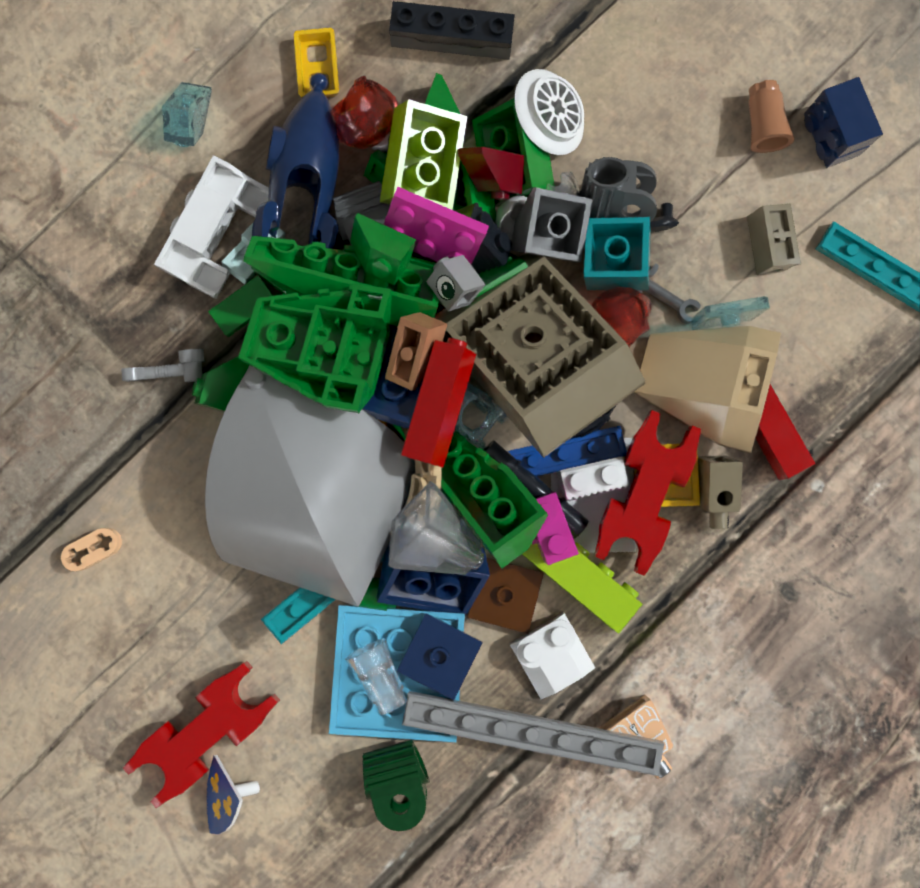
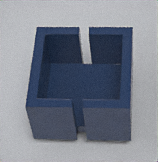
[804,77,883,168]

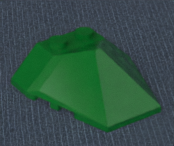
[238,284,392,414]

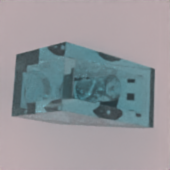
[162,82,212,147]

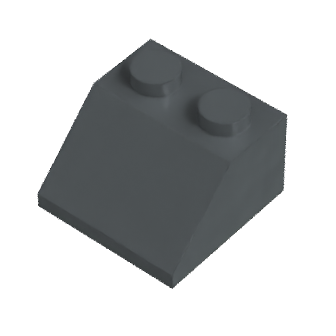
[510,187,593,262]

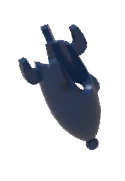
[252,73,339,249]

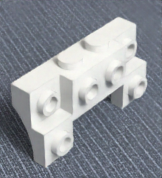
[154,155,268,299]

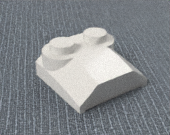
[509,613,595,699]

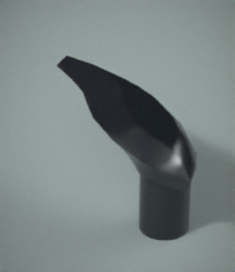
[650,203,679,232]

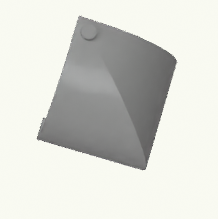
[205,366,415,607]

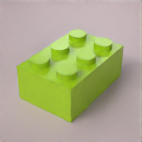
[380,100,467,210]

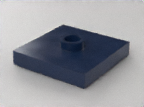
[397,613,483,700]

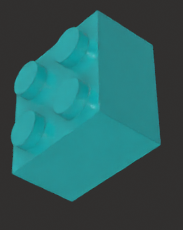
[584,217,651,290]

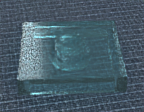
[691,296,770,330]

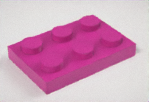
[383,187,489,265]

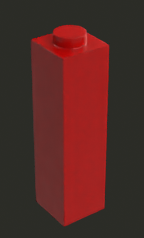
[401,338,477,468]
[755,384,816,480]

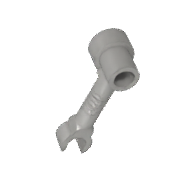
[121,349,205,382]

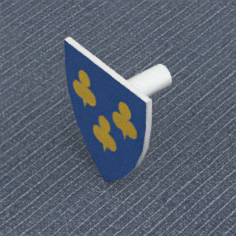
[206,755,260,834]

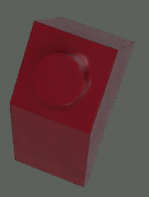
[458,147,524,200]

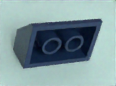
[377,531,490,617]

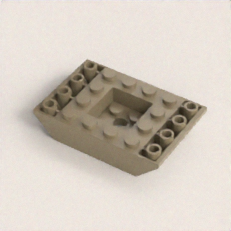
[434,253,645,458]

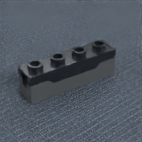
[389,1,515,60]

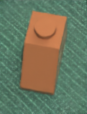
[385,312,447,391]

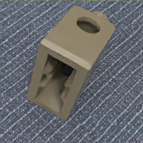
[698,456,743,529]

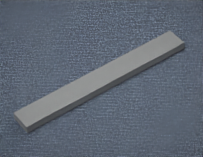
[402,691,664,776]

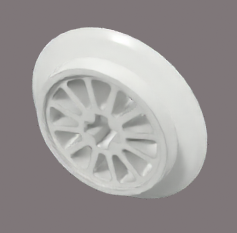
[515,69,584,155]

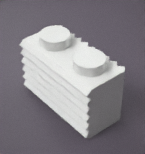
[557,456,629,502]

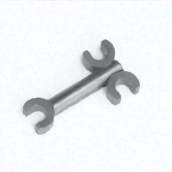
[618,263,701,324]

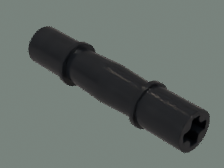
[484,440,589,539]

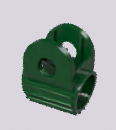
[362,740,430,831]

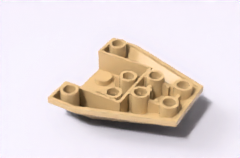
[634,326,781,453]

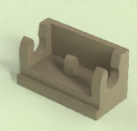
[747,203,801,275]

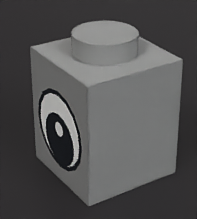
[426,255,485,311]

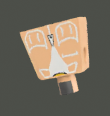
[599,695,673,779]

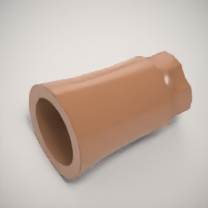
[748,80,795,153]

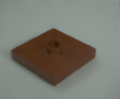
[467,557,544,634]

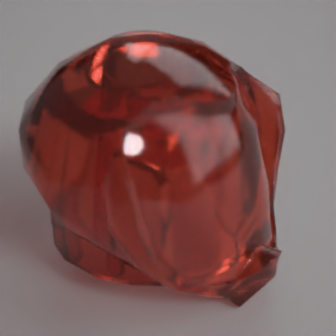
[330,76,399,149]
[591,287,652,348]

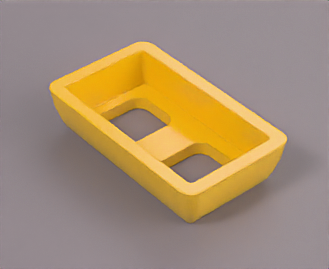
[294,28,339,98]

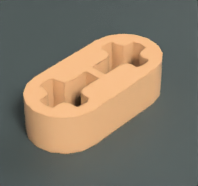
[61,528,122,571]

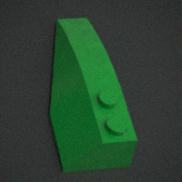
[243,236,439,326]
[393,424,548,569]

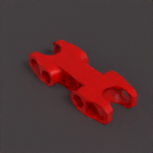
[594,410,701,576]
[123,661,280,808]

